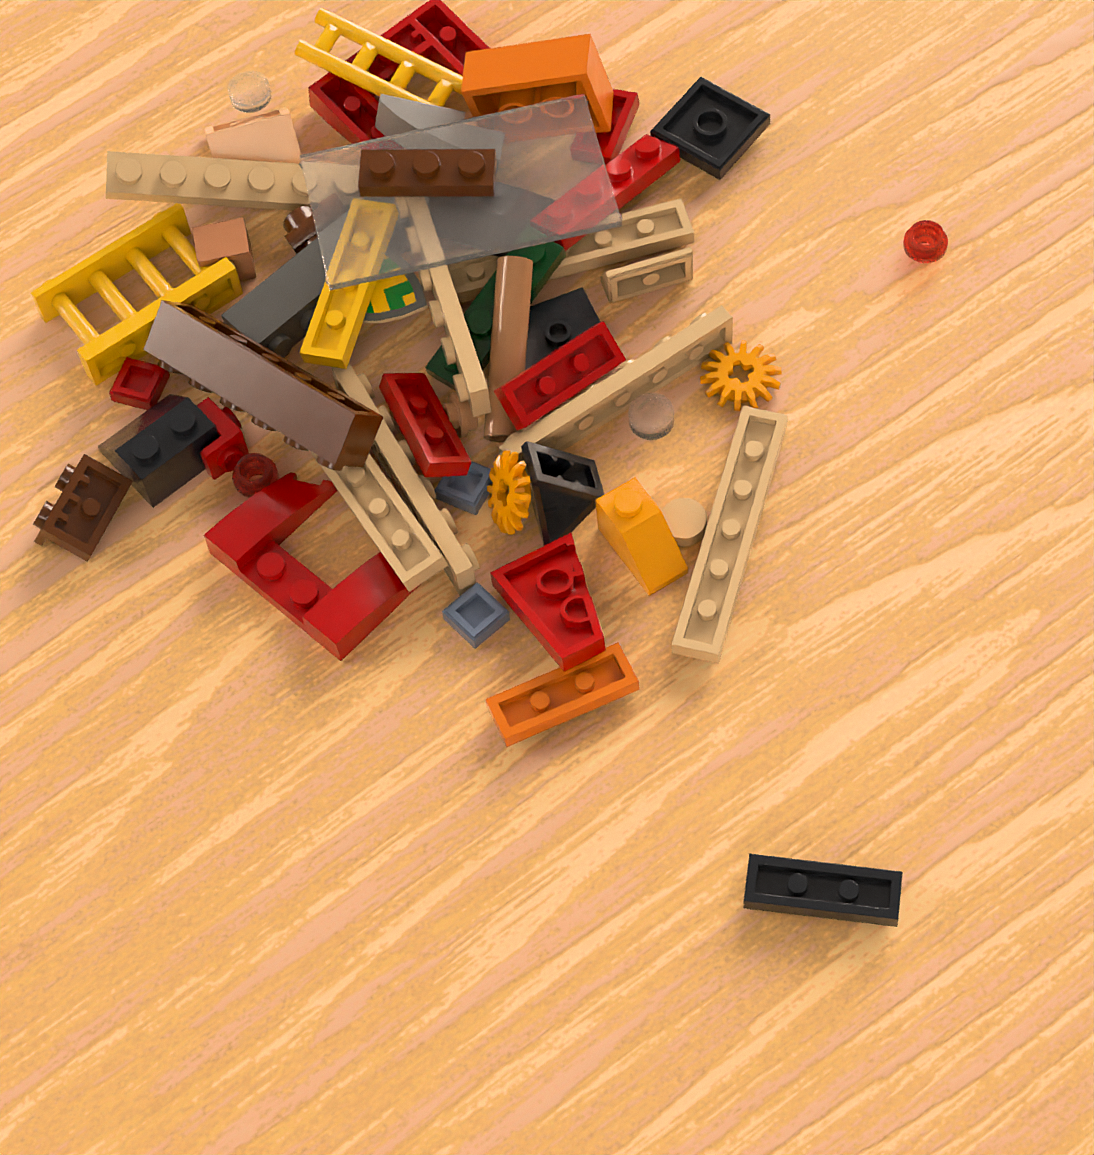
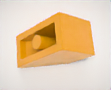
[595,477,689,596]

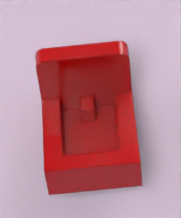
[196,397,250,480]

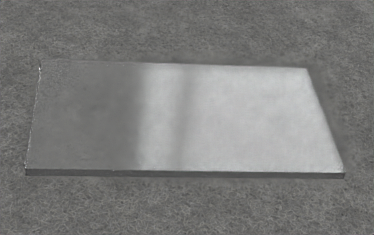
[299,94,622,290]

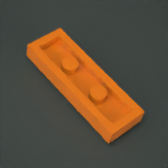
[485,642,640,747]

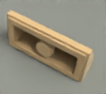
[600,247,693,303]

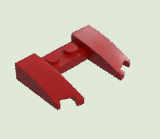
[308,0,490,150]
[203,472,421,661]

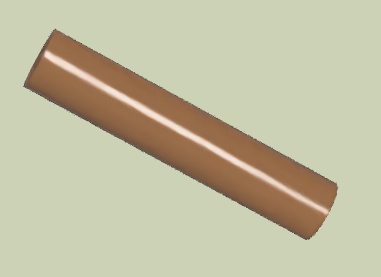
[484,256,533,443]

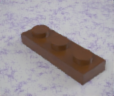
[358,149,497,197]

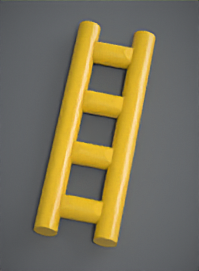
[294,8,463,107]

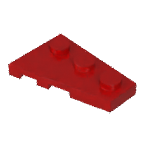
[490,533,606,672]

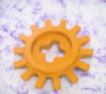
[700,340,782,411]
[487,450,531,535]

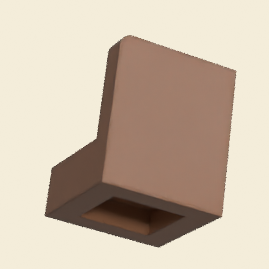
[192,217,257,281]

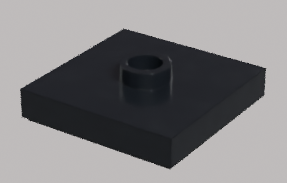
[650,76,770,180]
[525,287,600,370]

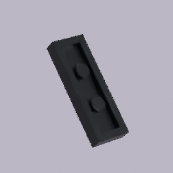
[743,853,903,927]

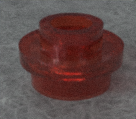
[903,220,948,263]
[232,453,279,498]

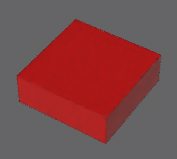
[109,357,170,410]

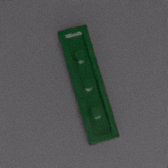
[425,227,566,391]

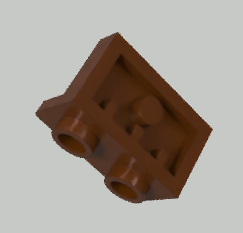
[33,454,133,562]

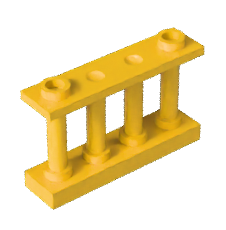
[31,203,243,386]

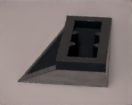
[521,441,605,546]

